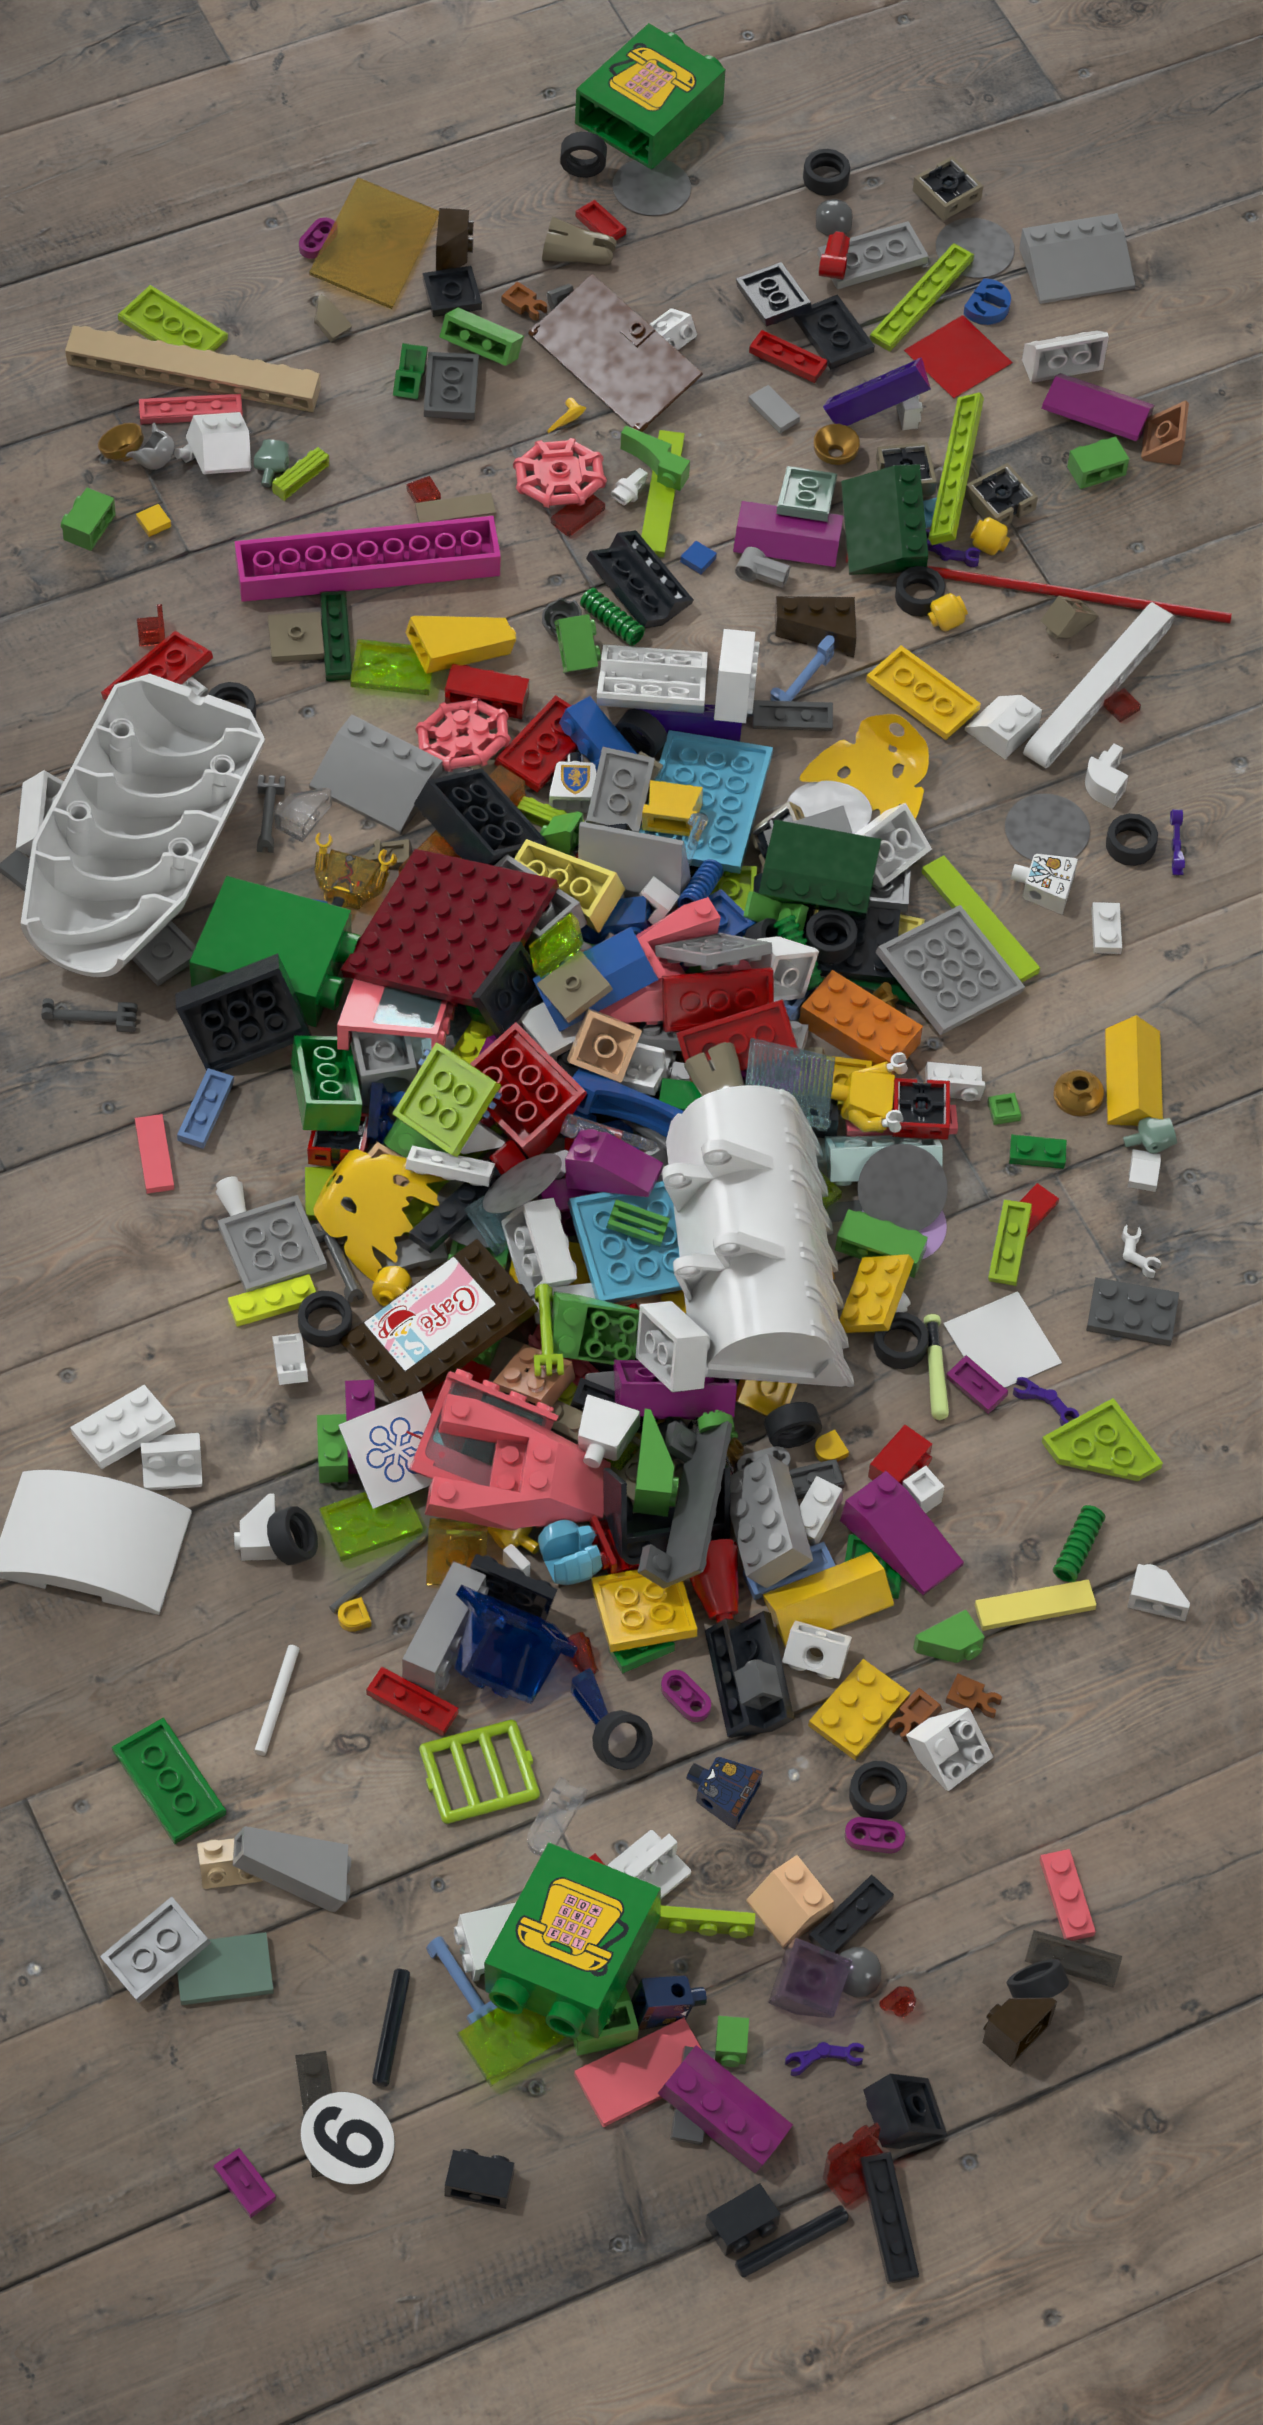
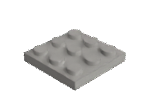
[655,933,772,970]
[218,1195,327,1292]

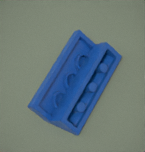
[533,927,658,1032]

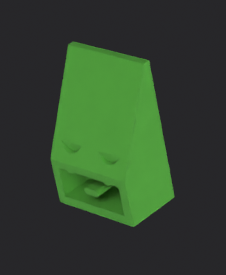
[551,1291,639,1365]
[572,1986,639,2056]

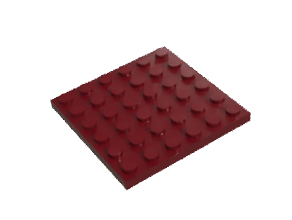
[341,849,559,1007]

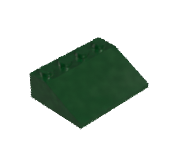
[841,464,928,575]
[759,819,882,919]

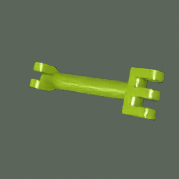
[534,1284,564,1376]

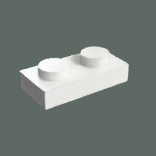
[1092,902,1122,954]

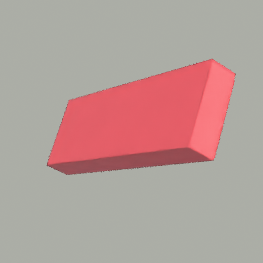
[135,1114,174,1194]

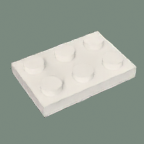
[70,1385,176,1469]

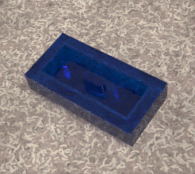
[367,1083,391,1144]

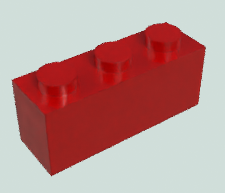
[445,664,530,719]

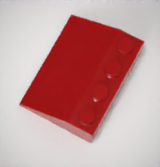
[470,1022,587,1158]

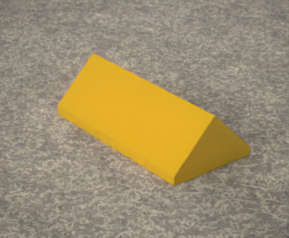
[1105,1015,1163,1126]
[762,1552,894,1648]

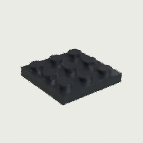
[816,907,901,984]

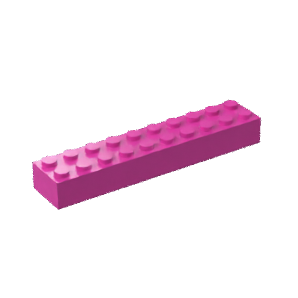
[234,516,501,602]

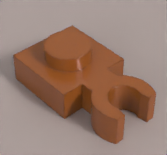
[501,281,547,321]
[945,1673,1002,1718]
[889,1688,943,1742]

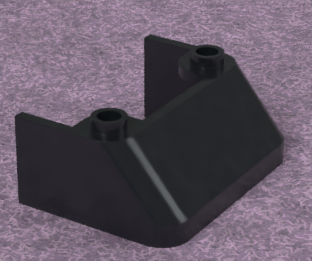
[603,1464,730,1565]

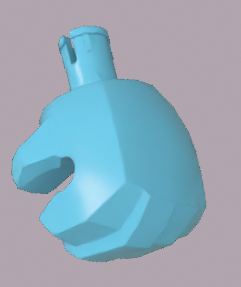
[538,1520,602,1585]

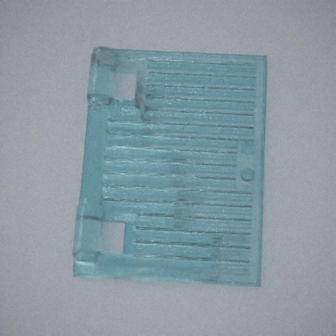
[745,1038,835,1131]

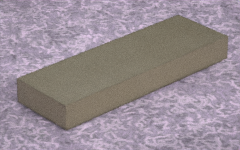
[415,493,496,523]

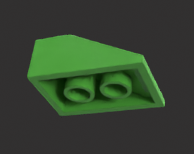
[633,1409,679,1517]

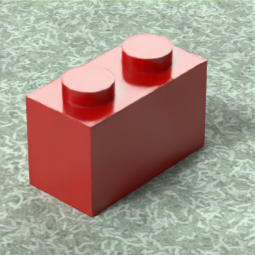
[868,1425,933,1486]

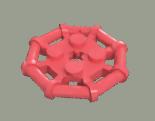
[513,438,607,508]
[415,697,511,772]

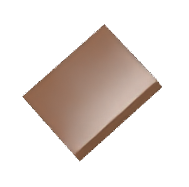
[1141,400,1189,465]

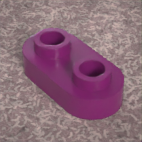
[299,217,337,259]
[661,1670,711,1722]
[844,1817,906,1854]

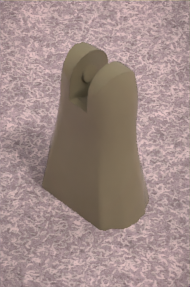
[542,216,617,265]
[684,1042,744,1096]

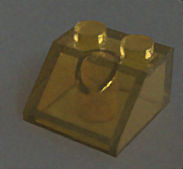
[426,1518,488,1585]

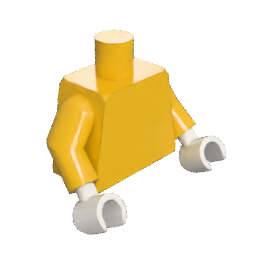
[828,1053,908,1133]

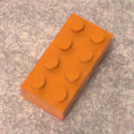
[799,970,923,1075]

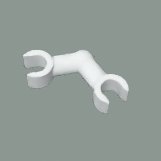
[1122,1225,1161,1278]

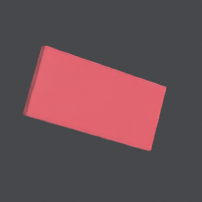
[574,2018,702,2127]

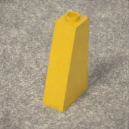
[405,616,516,674]

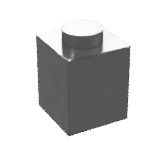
[734,1660,783,1710]

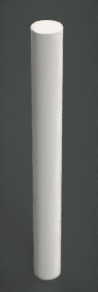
[254,1645,300,1756]

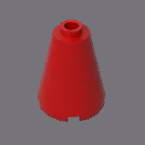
[689,1539,738,1623]

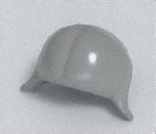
[126,423,175,470]

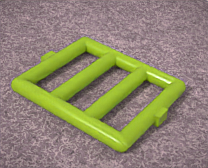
[419,1719,540,1824]

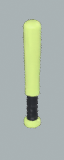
[923,1314,949,1420]

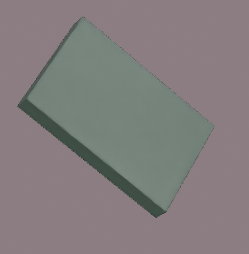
[776,466,837,522]
[177,1932,274,2005]

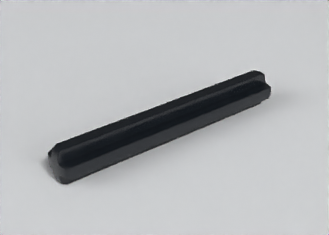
[372,1968,410,2087]
[735,2205,849,2277]

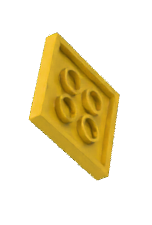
[591,1569,697,1652]

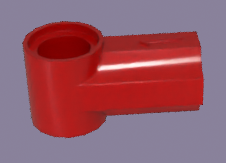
[819,231,850,280]

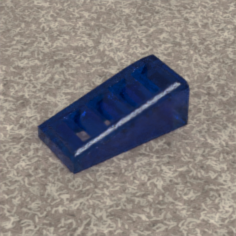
[571,1668,608,1726]

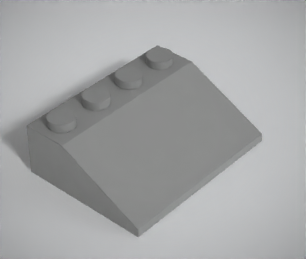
[1019,213,1135,304]
[309,714,443,834]
[578,822,691,915]

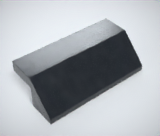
[586,530,694,628]
[705,1611,794,1738]

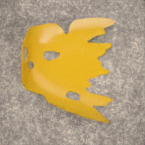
[799,714,929,820]
[313,1149,446,1282]

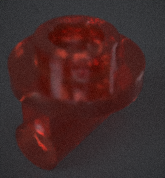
[879,1986,916,2017]

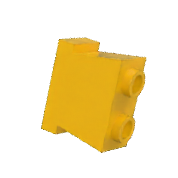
[642,780,703,837]

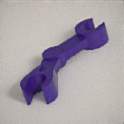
[926,529,980,567]
[1170,809,1185,875]
[1013,1377,1079,1426]
[784,2042,864,2076]

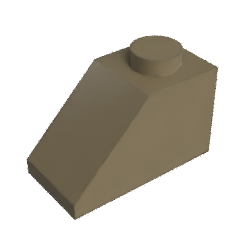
[1040,596,1098,639]

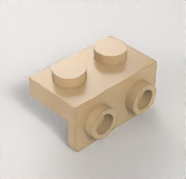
[197,1838,263,1889]

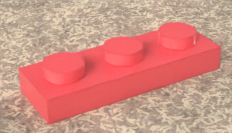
[1040,1849,1096,1942]

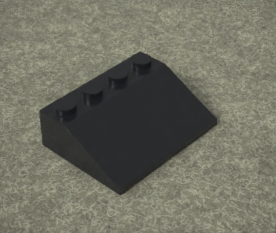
[414,768,547,866]
[175,953,312,1072]

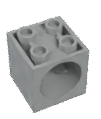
[351,1021,417,1106]

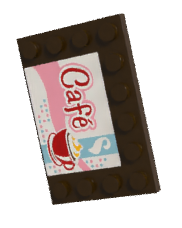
[340,1239,539,1403]

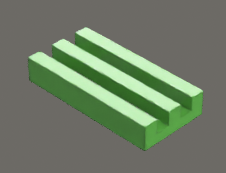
[606,1199,670,1247]

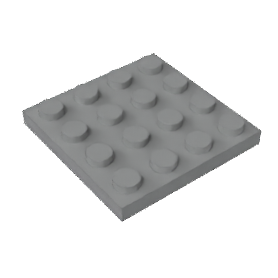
[875,905,1025,1035]

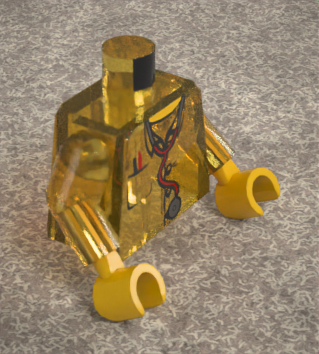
[314,833,397,909]

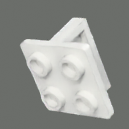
[604,1043,667,1095]
[141,1433,202,1490]
[608,1830,691,1899]

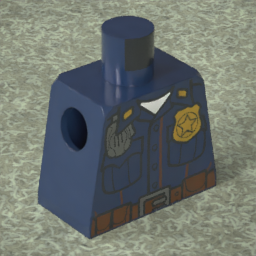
[686,1757,763,1830]
[631,1976,707,2031]

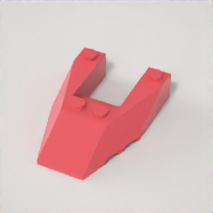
[598,897,752,1025]
[425,1394,611,1531]

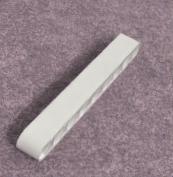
[1023,602,1175,768]

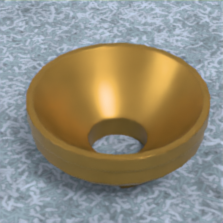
[98,423,144,462]
[813,424,860,465]
[1053,1069,1104,1117]

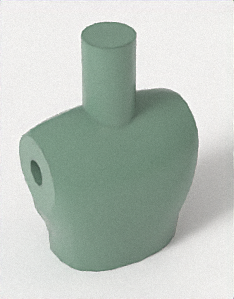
[254,439,289,488]
[1123,1117,1177,1154]

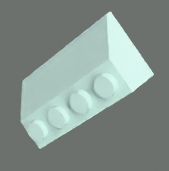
[825,1135,942,1186]

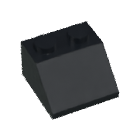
[863,2073,947,2149]

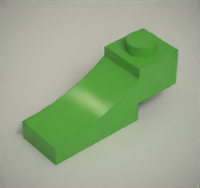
[620,426,690,491]

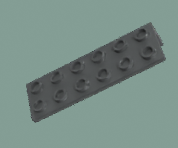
[638,1421,732,1589]

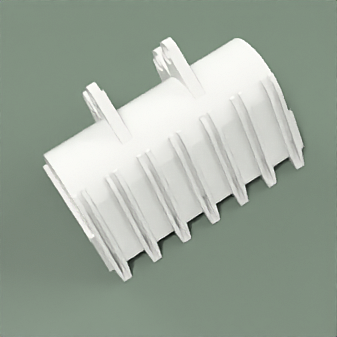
[662,1085,854,1387]

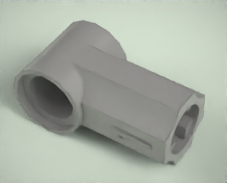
[735,547,791,587]

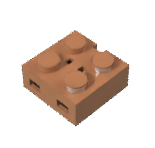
[493,1344,575,1407]

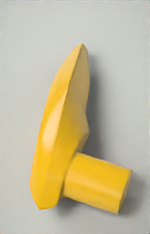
[547,397,586,434]

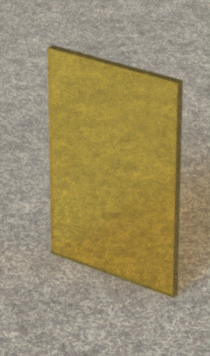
[309,177,439,309]

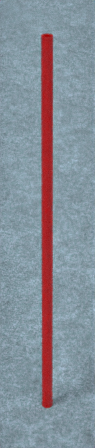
[846,556,1232,623]

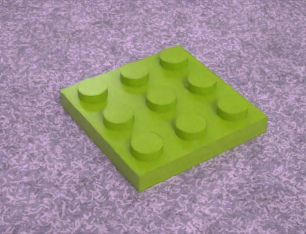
[393,1042,501,1157]

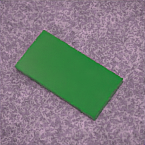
[112,1717,226,1845]

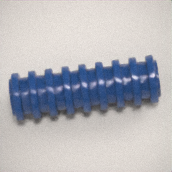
[677,859,724,908]

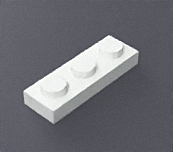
[405,1146,495,1187]

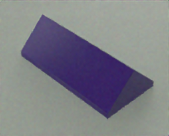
[823,358,931,426]
[636,704,742,742]

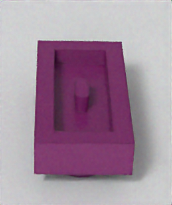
[946,1355,1008,1414]
[213,2148,276,2218]

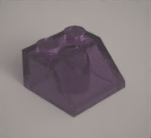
[768,1938,852,2018]

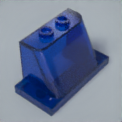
[454,1584,578,1705]

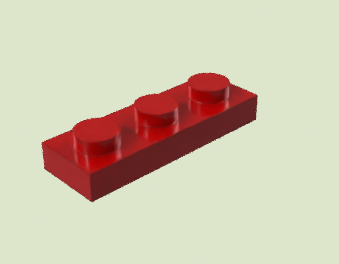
[749,330,828,383]
[366,1667,459,1736]

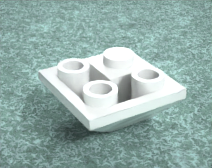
[906,1708,993,1791]

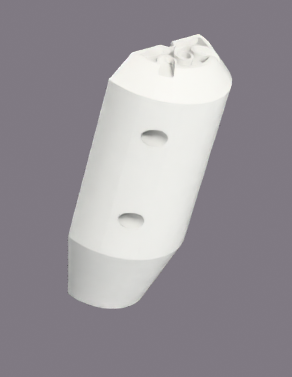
[21,674,265,977]

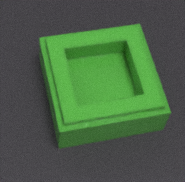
[987,1093,1021,1125]

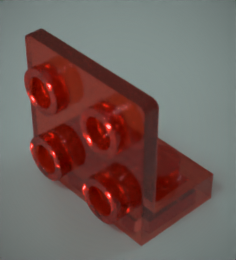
[822,2123,896,2207]

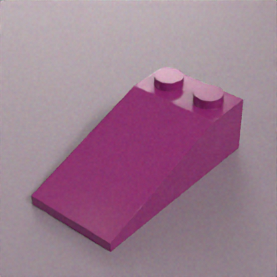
[840,1471,964,1595]

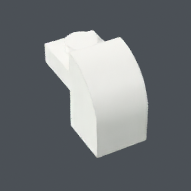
[1085,744,1128,809]

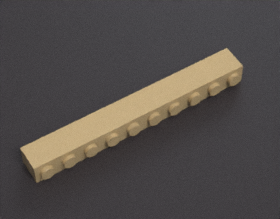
[65,325,321,413]

